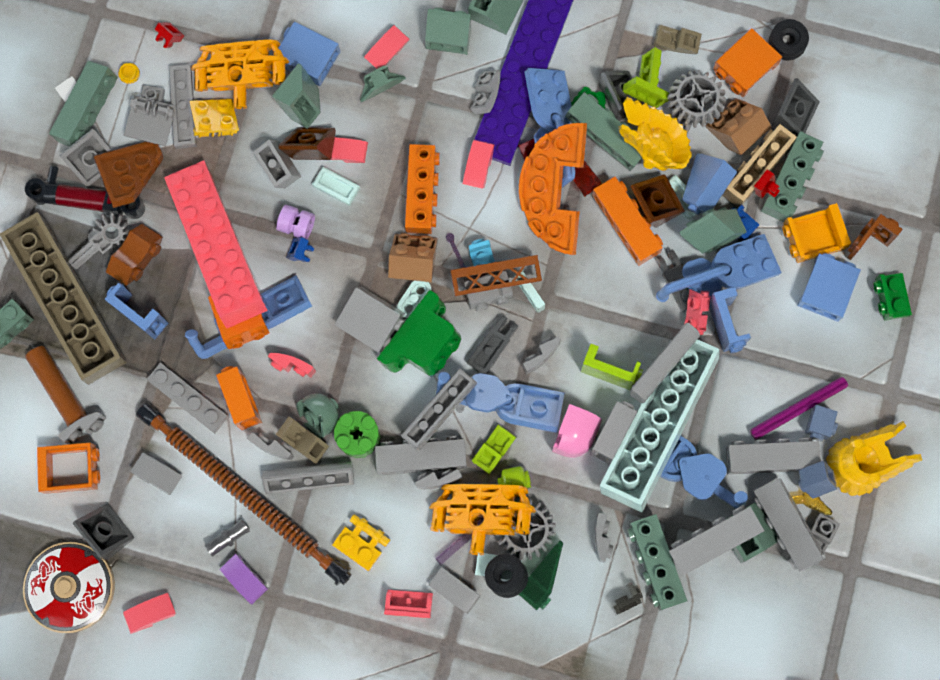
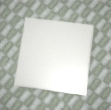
[55,76,76,103]

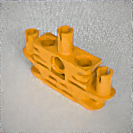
[191,39,289,109]
[429,484,536,556]

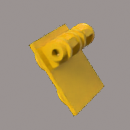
[189,99,239,138]

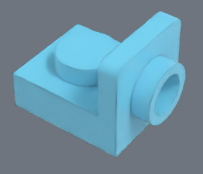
[468,239,495,266]

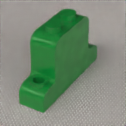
[377,290,461,376]

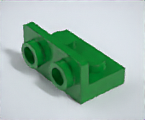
[873,273,912,321]

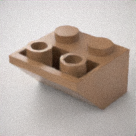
[706,98,771,155]
[388,233,438,282]

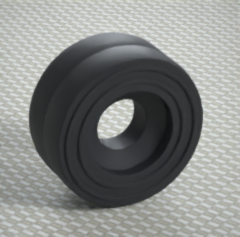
[769,19,809,61]
[485,554,528,598]

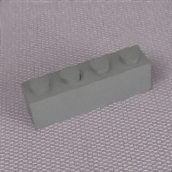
[375,436,467,476]
[726,438,821,475]
[754,478,827,572]
[669,505,764,576]

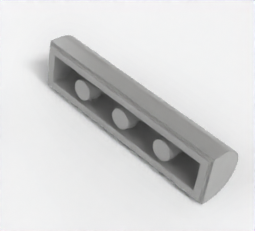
[630,323,700,403]
[401,368,477,451]
[262,462,354,494]

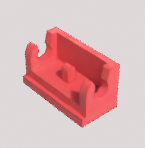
[384,590,433,618]

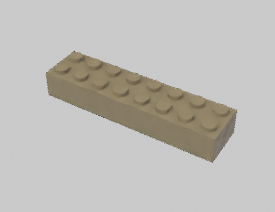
[0,212,127,385]

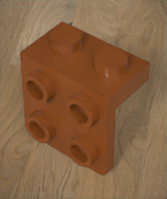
[847,214,903,260]

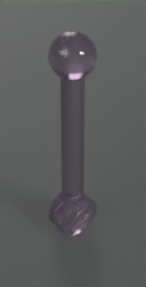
[446,233,467,268]

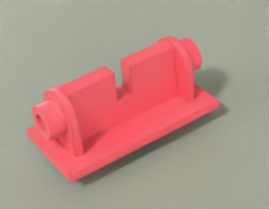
[684,289,711,335]

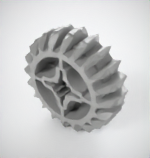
[667,70,726,128]
[496,499,556,560]

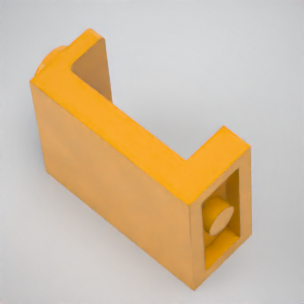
[782,203,851,263]

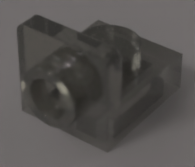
[612,582,643,616]

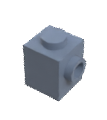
[805,405,838,441]
[798,460,837,499]

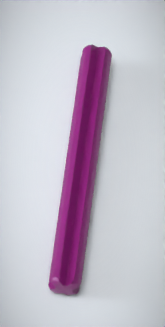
[750,377,848,440]

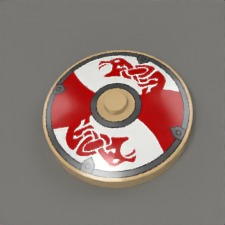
[23,542,115,633]

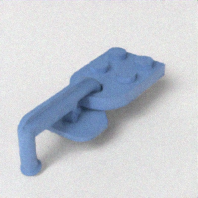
[525,68,575,188]
[656,234,782,302]
[185,276,312,359]
[436,372,565,433]
[660,436,748,509]

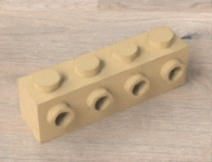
[723,124,797,208]

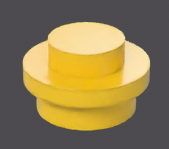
[118,63,140,84]

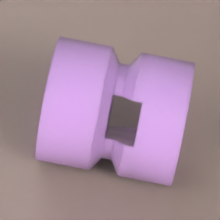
[276,204,315,239]

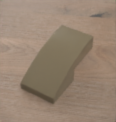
[653,25,702,54]

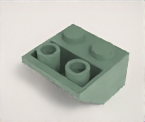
[468,0,524,35]
[425,8,471,55]
[272,63,321,129]
[680,207,747,254]
[725,502,778,563]

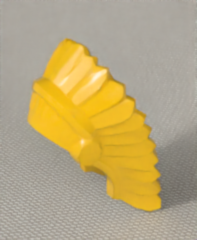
[619,97,692,171]
[826,421,923,496]

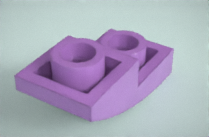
[219,554,268,604]

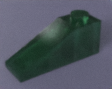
[518,540,563,611]

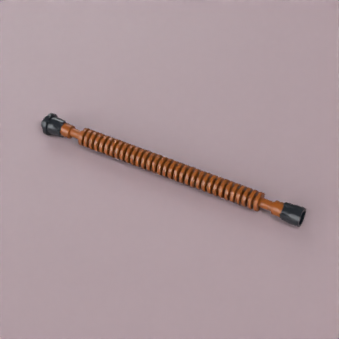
[136,402,352,586]

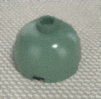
[296,393,339,438]

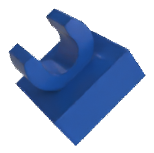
[286,237,314,262]

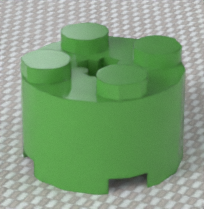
[334,411,380,458]

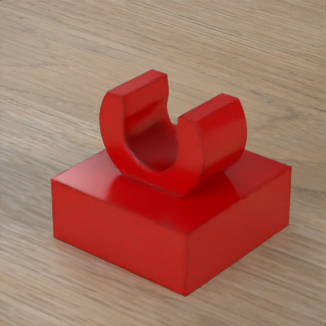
[154,22,185,48]
[754,169,780,198]

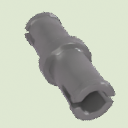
[204,520,250,557]

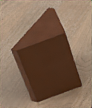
[278,128,336,160]
[630,174,685,228]

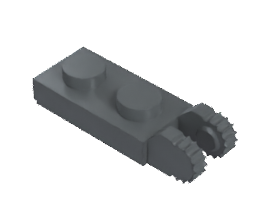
[656,249,689,312]
[467,315,518,374]

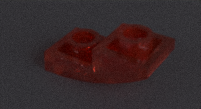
[572,161,602,197]

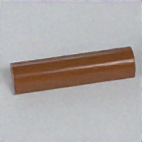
[25,346,88,426]

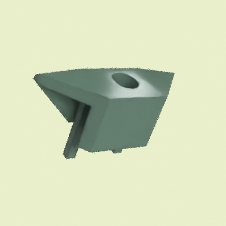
[360,66,406,102]

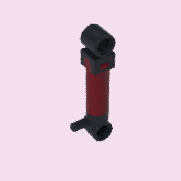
[25,166,145,219]

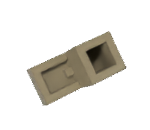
[276,417,329,464]

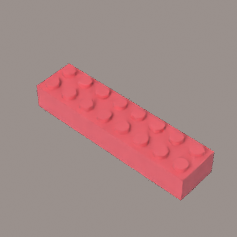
[164,160,268,328]

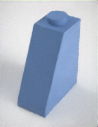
[682,153,737,215]

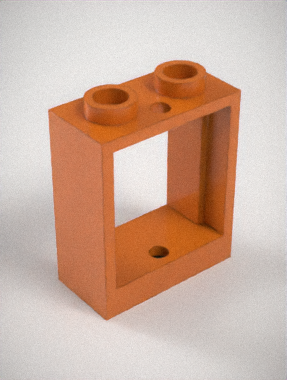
[216,366,263,431]
[37,443,101,494]

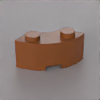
[106,224,163,286]

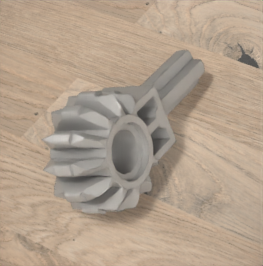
[68,211,130,269]

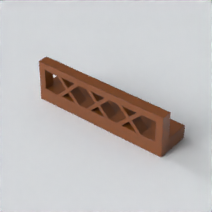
[450,255,542,296]

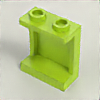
[581,344,643,390]

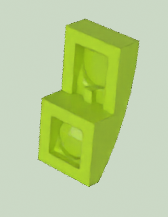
[472,424,517,474]

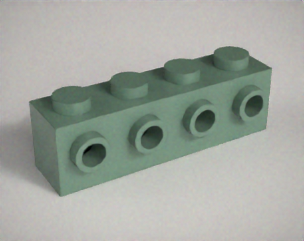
[49,61,118,147]
[565,92,642,171]
[761,131,824,222]
[0,299,34,349]
[627,514,687,611]

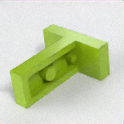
[623,47,670,109]

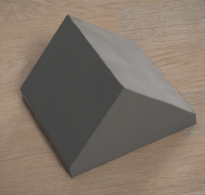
[599,71,645,121]
[772,78,820,137]
[73,504,134,560]

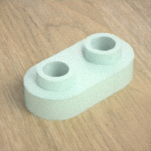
[397,281,432,320]

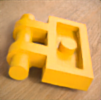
[332,514,391,571]

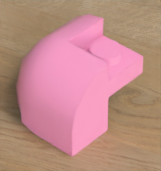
[552,404,602,458]

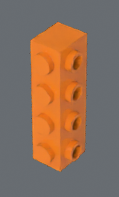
[405,144,440,234]
[592,176,663,266]

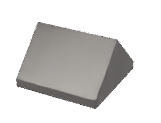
[59,128,112,187]

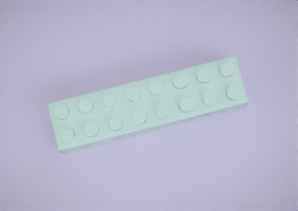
[600,340,720,512]

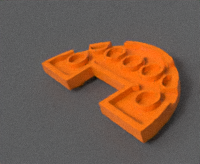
[519,123,587,255]

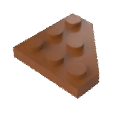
[94,142,163,208]

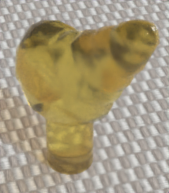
[791,492,832,515]

